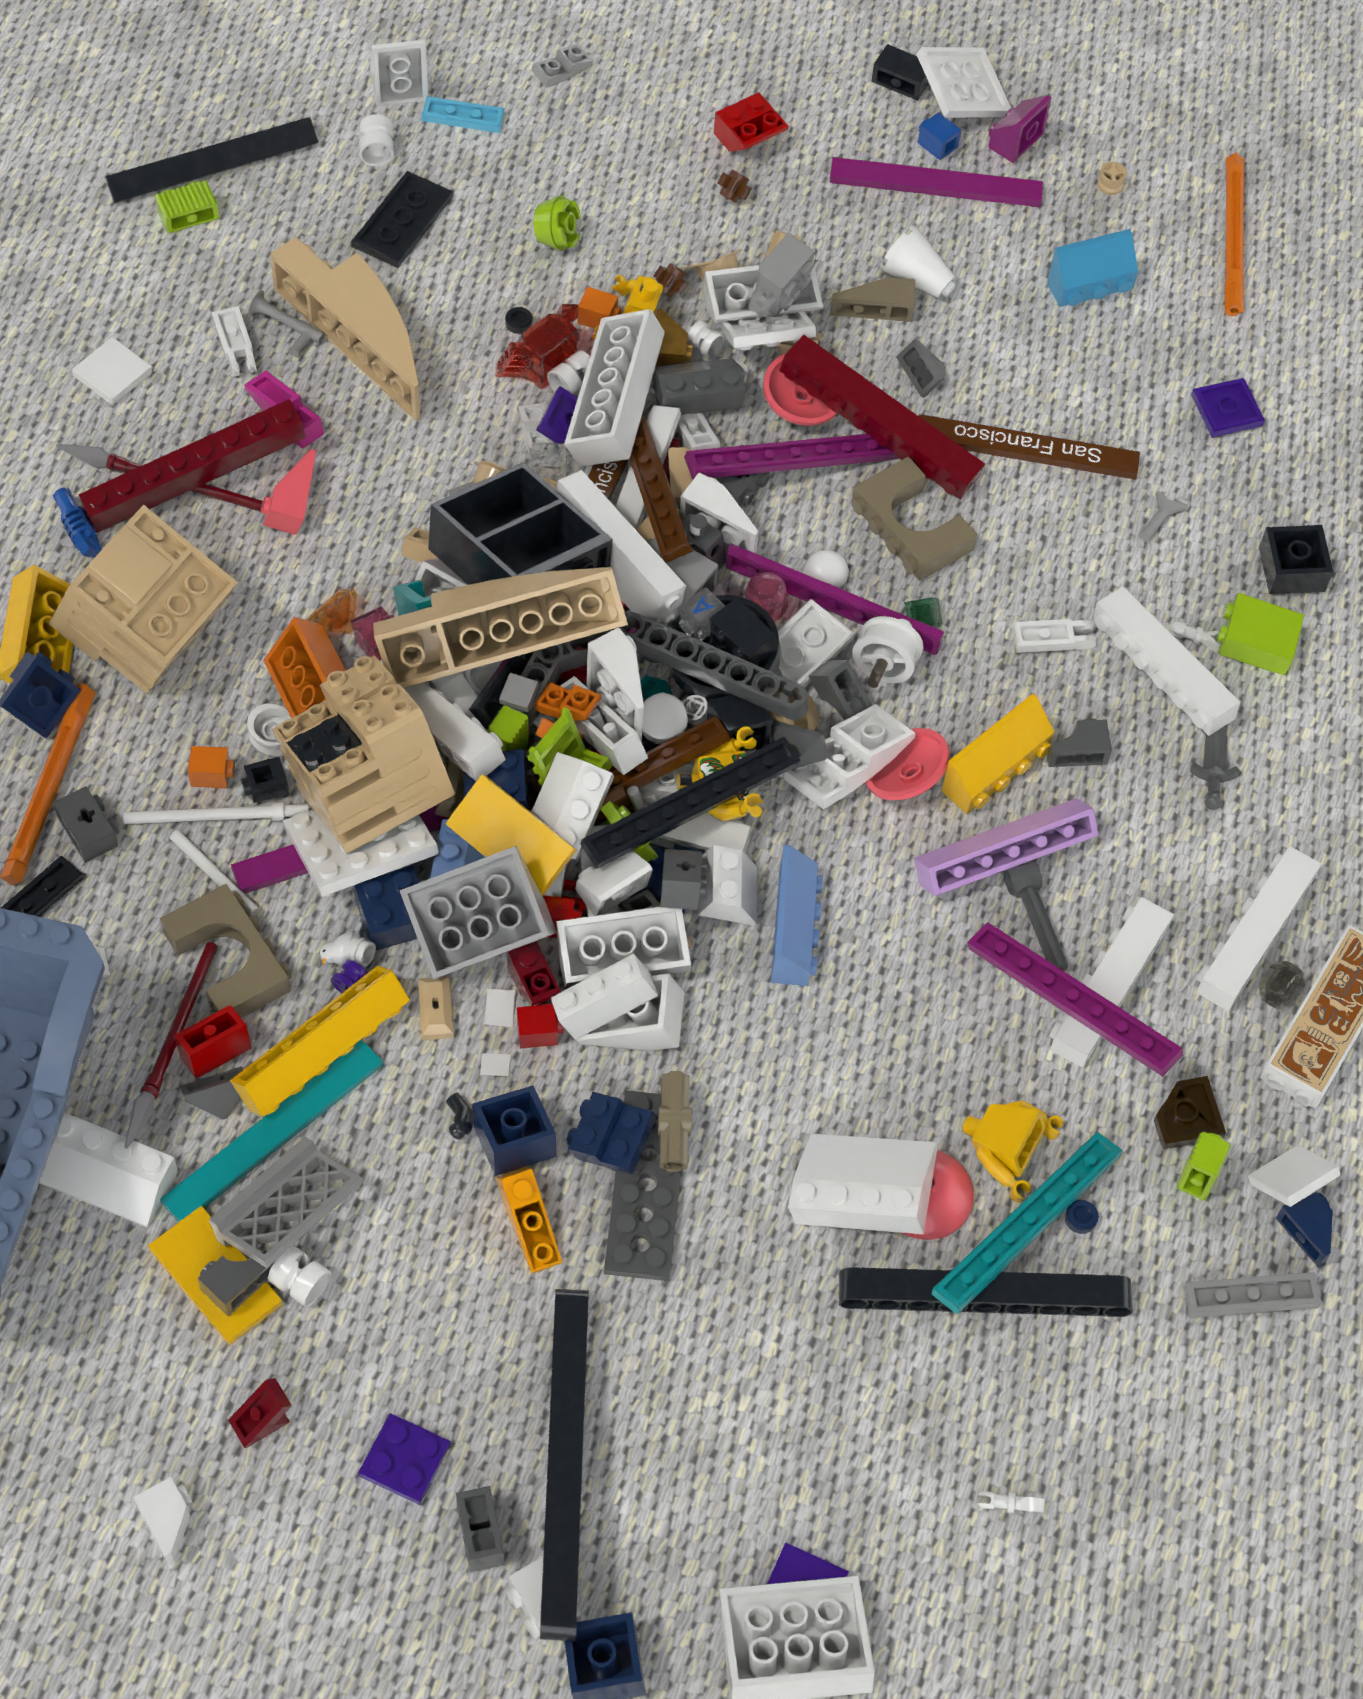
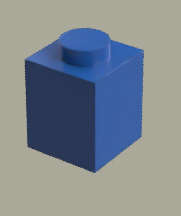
[917,112,961,160]

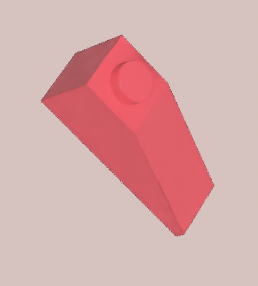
[261,449,316,534]

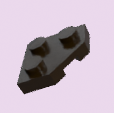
[1154,1076,1226,1149]

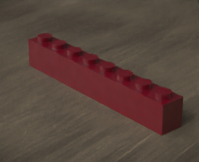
[779,334,985,500]
[78,399,306,533]

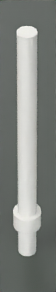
[123,802,309,824]

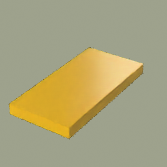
[445,774,577,896]
[148,1206,283,1346]

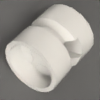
[359,115,394,166]
[547,350,590,396]
[268,1245,332,1307]

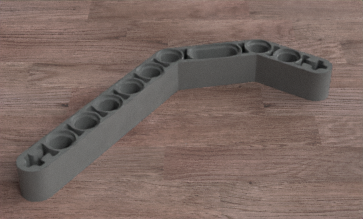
[509,612,808,724]

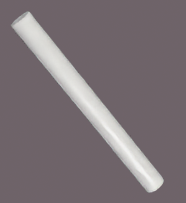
[170,830,260,916]

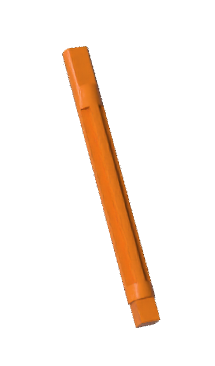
[1225,152,1244,316]
[0,684,96,885]

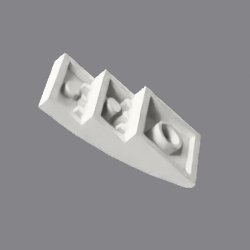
[784,704,916,809]

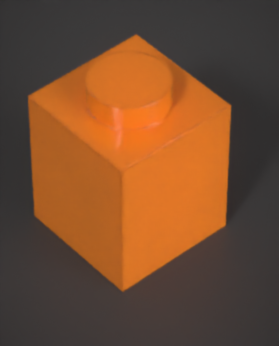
[577,287,621,329]
[188,746,235,789]

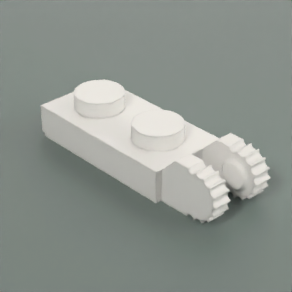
[211,306,257,377]
[1012,619,1097,653]

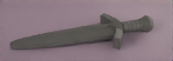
[1190,725,1240,810]

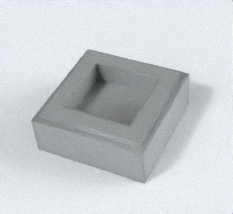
[499,673,539,712]

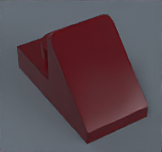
[228,1378,292,1448]

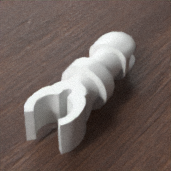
[1169,621,1221,651]
[977,1491,1045,1513]

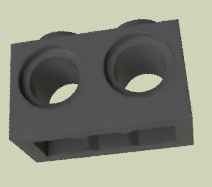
[456,1486,504,1572]

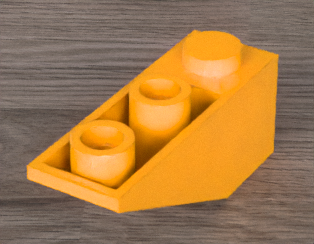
[495,1167,563,1273]

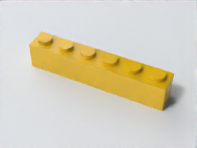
[230,966,410,1117]

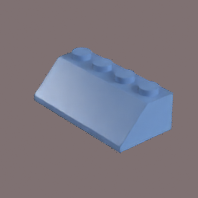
[771,845,823,986]

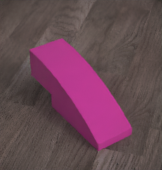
[244,370,324,449]

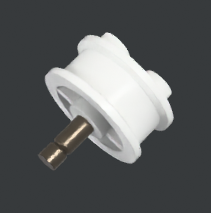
[852,616,923,688]

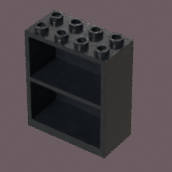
[428,462,613,585]

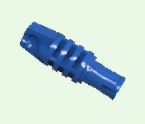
[53,487,102,558]

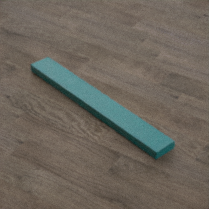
[160,1040,383,1222]
[932,1132,1122,1314]

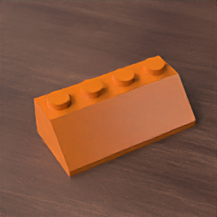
[263,617,346,718]

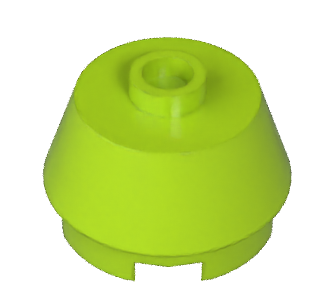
[533,195,581,251]

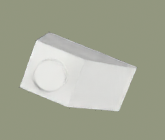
[133,1477,192,1566]

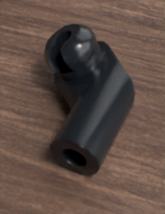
[446,1092,473,1140]

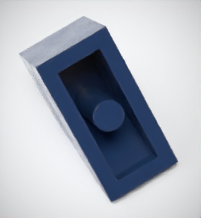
[1275,1191,1333,1268]

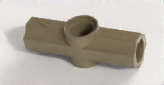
[658,1071,692,1172]

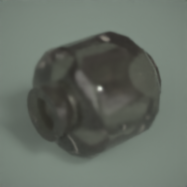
[1258,961,1306,1009]

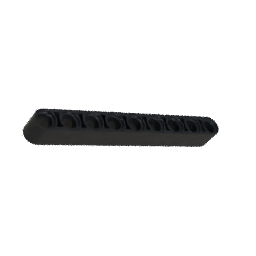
[839,1267,1133,1317]

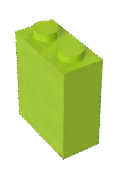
[1216,593,1304,675]

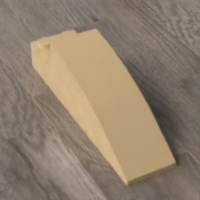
[270,237,421,422]
[373,567,628,688]

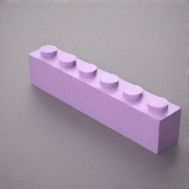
[914,798,1099,896]

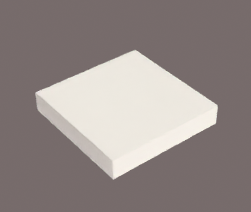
[72,337,153,405]
[1248,1145,1341,1207]

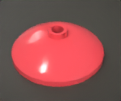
[763,354,837,426]
[865,728,950,800]
[902,1150,974,1240]

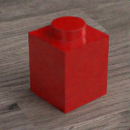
[516,1004,563,1049]

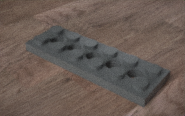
[604,1090,681,1281]

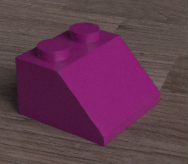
[988,95,1052,163]

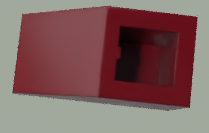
[507,941,561,1006]

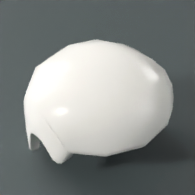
[802,550,849,588]

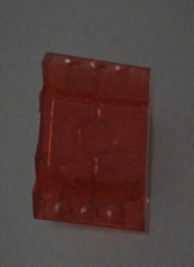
[495,304,580,390]

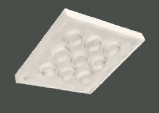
[283,810,439,897]

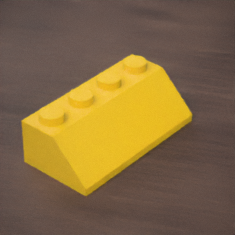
[0,565,73,684]
[942,693,1054,814]

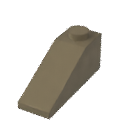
[830,277,915,322]

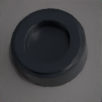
[505,307,533,334]

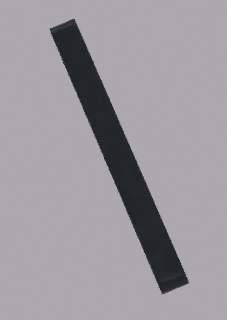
[540,1289,589,1641]

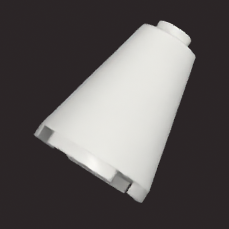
[879,225,956,298]

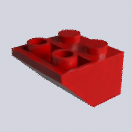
[714,92,789,151]

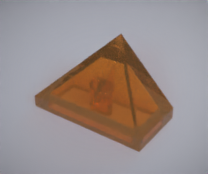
[305,589,357,634]

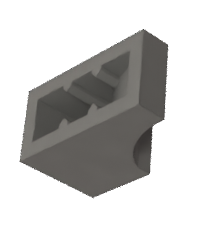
[808,660,873,720]
[1047,718,1112,767]
[198,1251,275,1317]

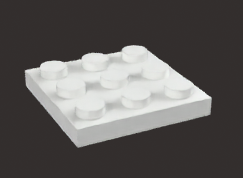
[916,47,1011,118]
[718,311,816,350]

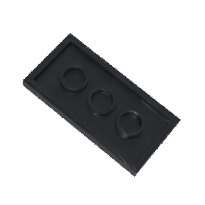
[351,171,453,268]

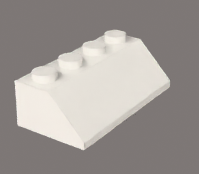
[702,262,823,323]
[556,907,691,990]
[39,1113,178,1228]

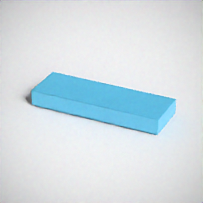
[422,96,505,133]

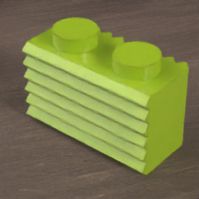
[155,180,219,233]
[486,705,528,751]
[1177,1132,1231,1201]

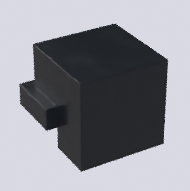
[707,695,773,756]

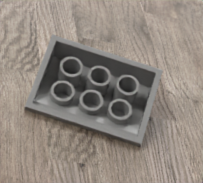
[400,846,557,980]

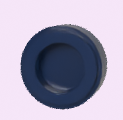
[1065,1200,1099,1234]

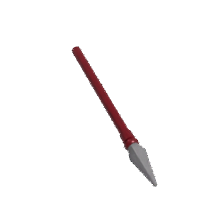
[56,444,263,512]
[125,942,218,1149]

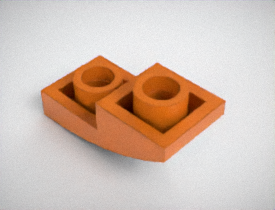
[535,683,602,721]

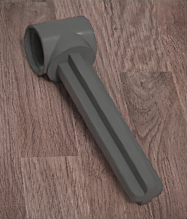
[1003,861,1068,971]

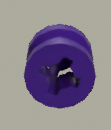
[330,959,368,993]

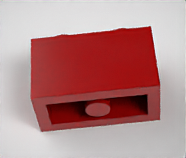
[174,1005,252,1079]

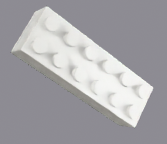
[564,309,665,467]

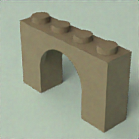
[851,456,978,581]
[160,884,292,1018]

